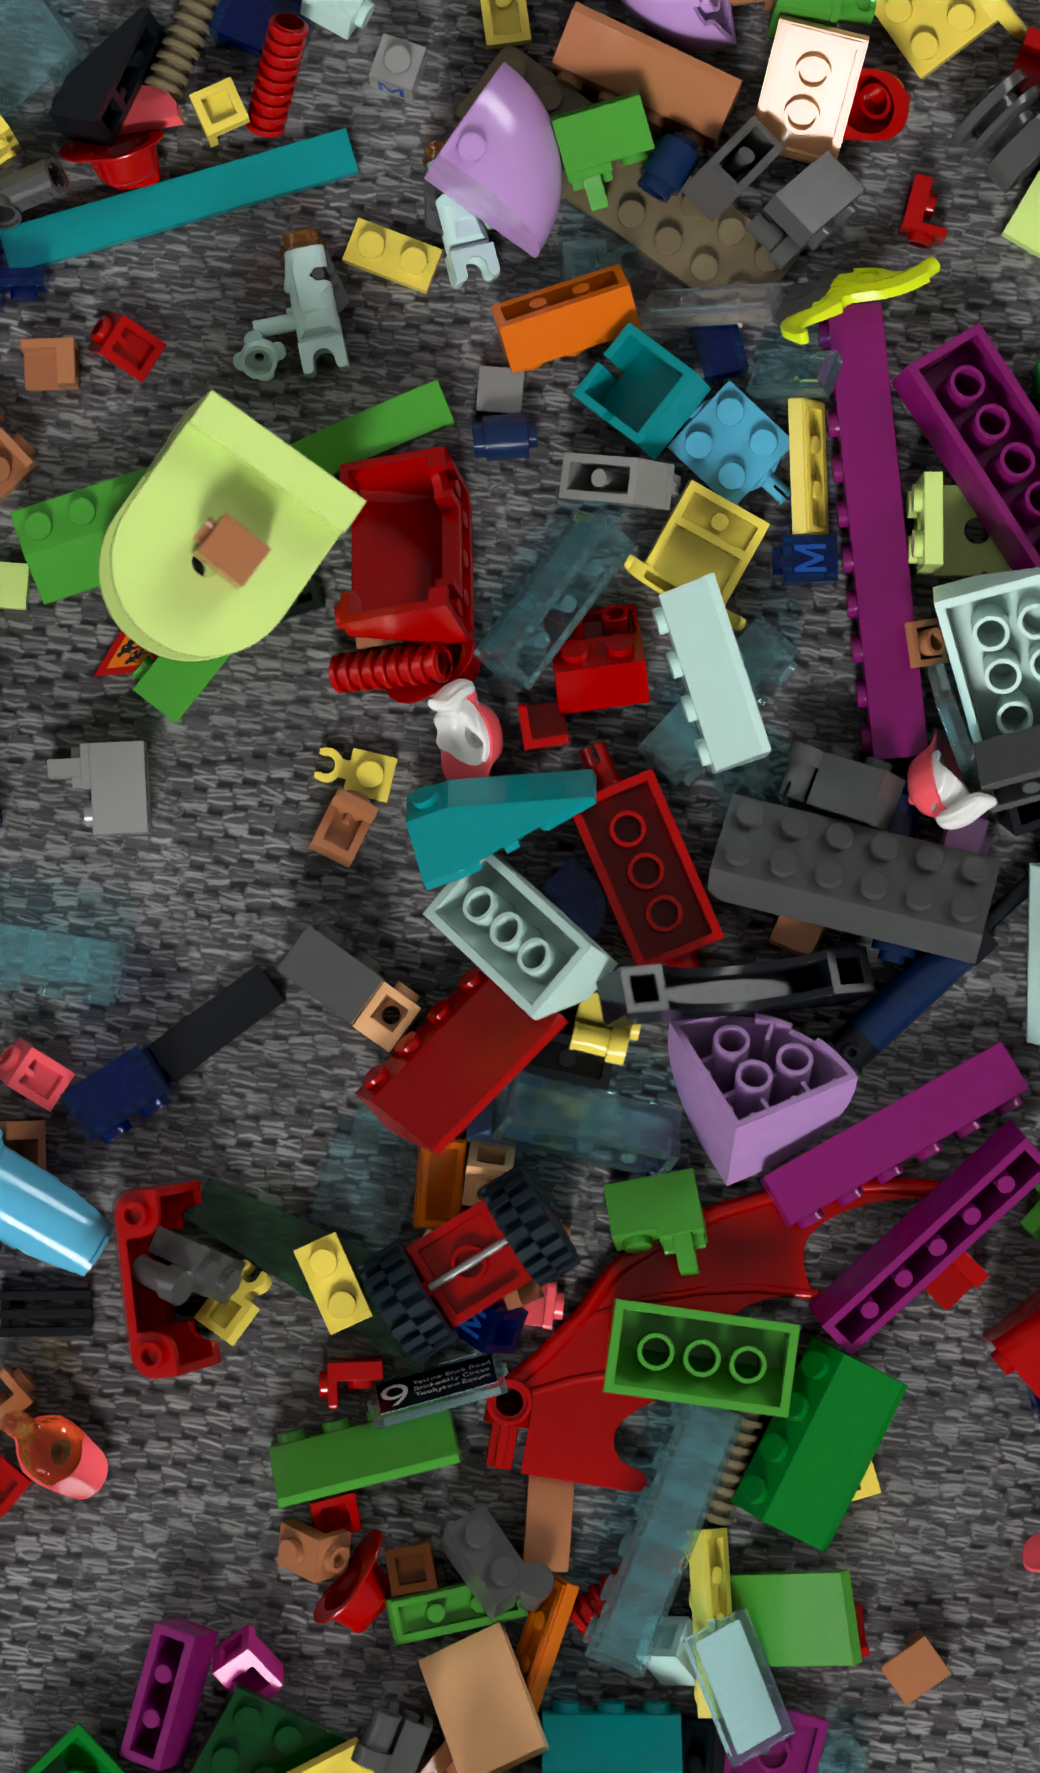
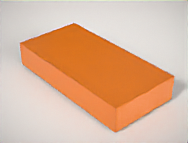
[412,1136,467,1229]

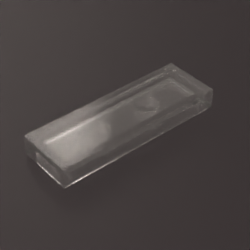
[639,282,784,330]

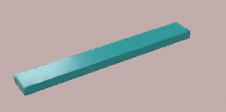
[0,128,359,276]

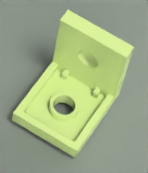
[906,472,1012,577]

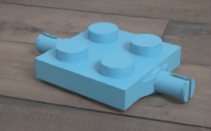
[667,380,791,505]

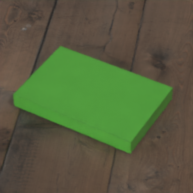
[730,1569,862,1667]

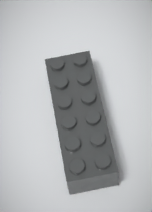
[707,794,1001,964]

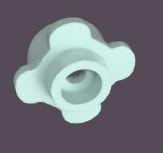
[233,331,286,382]

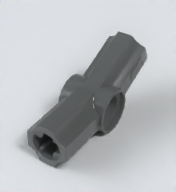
[0,156,69,230]

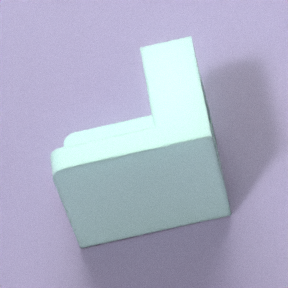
[637,1616,696,1686]

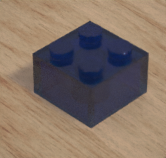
[60,1044,176,1144]

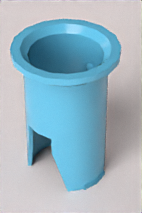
[0,1129,115,1276]

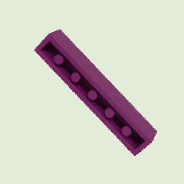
[760,1041,1029,1230]
[808,1119,1040,1356]

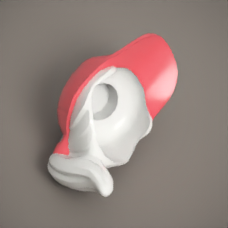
[428,678,503,780]
[907,730,997,830]

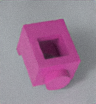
[212,1623,284,1699]

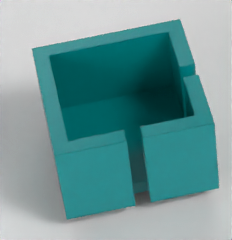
[572,322,711,461]

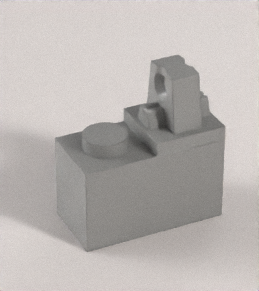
[559,452,681,510]
[47,740,152,837]

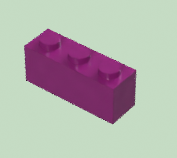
[119,1617,219,1771]

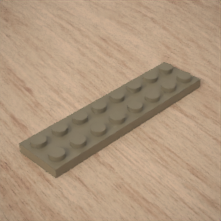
[454,44,799,330]

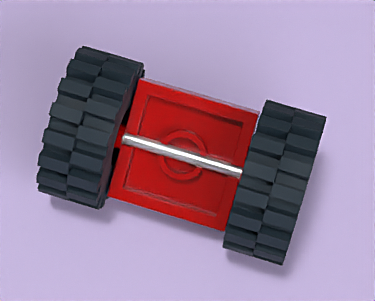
[357,1164,581,1364]

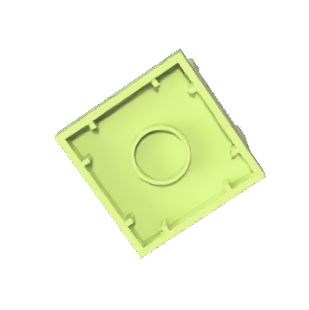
[98,390,367,662]

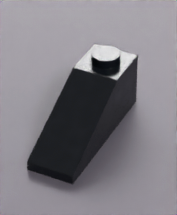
[49,7,166,147]

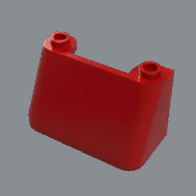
[334,446,474,644]
[112,1180,221,1379]

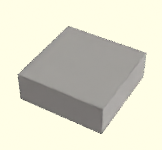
[476,365,525,415]

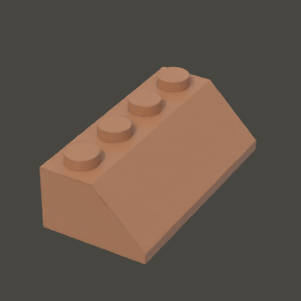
[551,1,742,151]

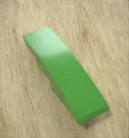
[289,380,455,478]

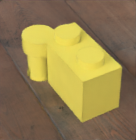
[569,993,641,1066]

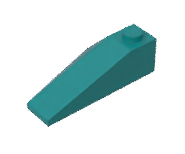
[405,769,597,891]

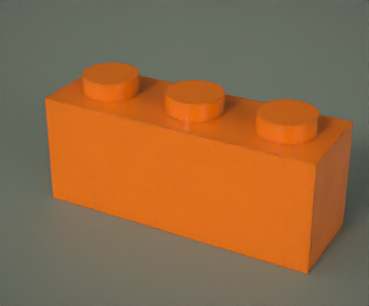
[490,263,642,373]

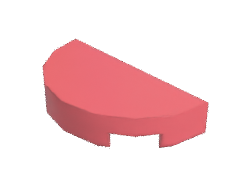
[118,85,184,136]

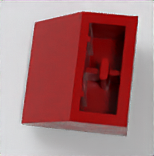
[545,603,650,715]

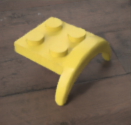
[875,0,1027,79]
[624,480,770,631]

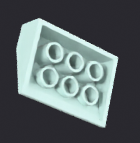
[933,567,1040,743]

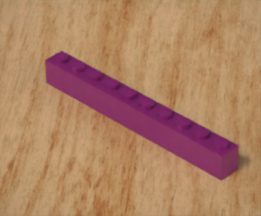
[817,301,928,762]

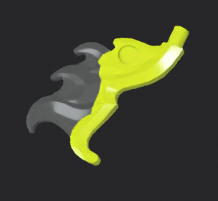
[736,257,940,345]

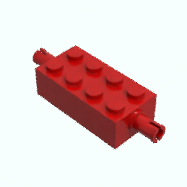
[572,740,725,968]

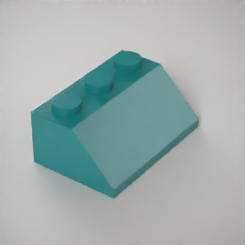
[542,1699,683,1773]

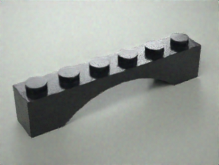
[596,946,875,1027]

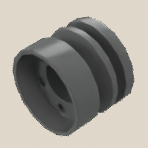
[951,69,1040,193]

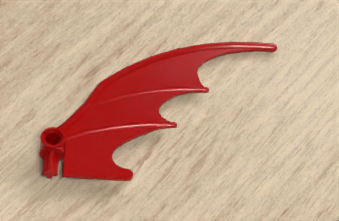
[483,1177,942,1493]

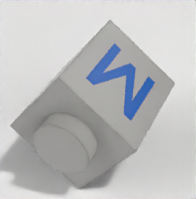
[368,33,428,103]

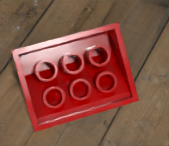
[355,967,568,1155]

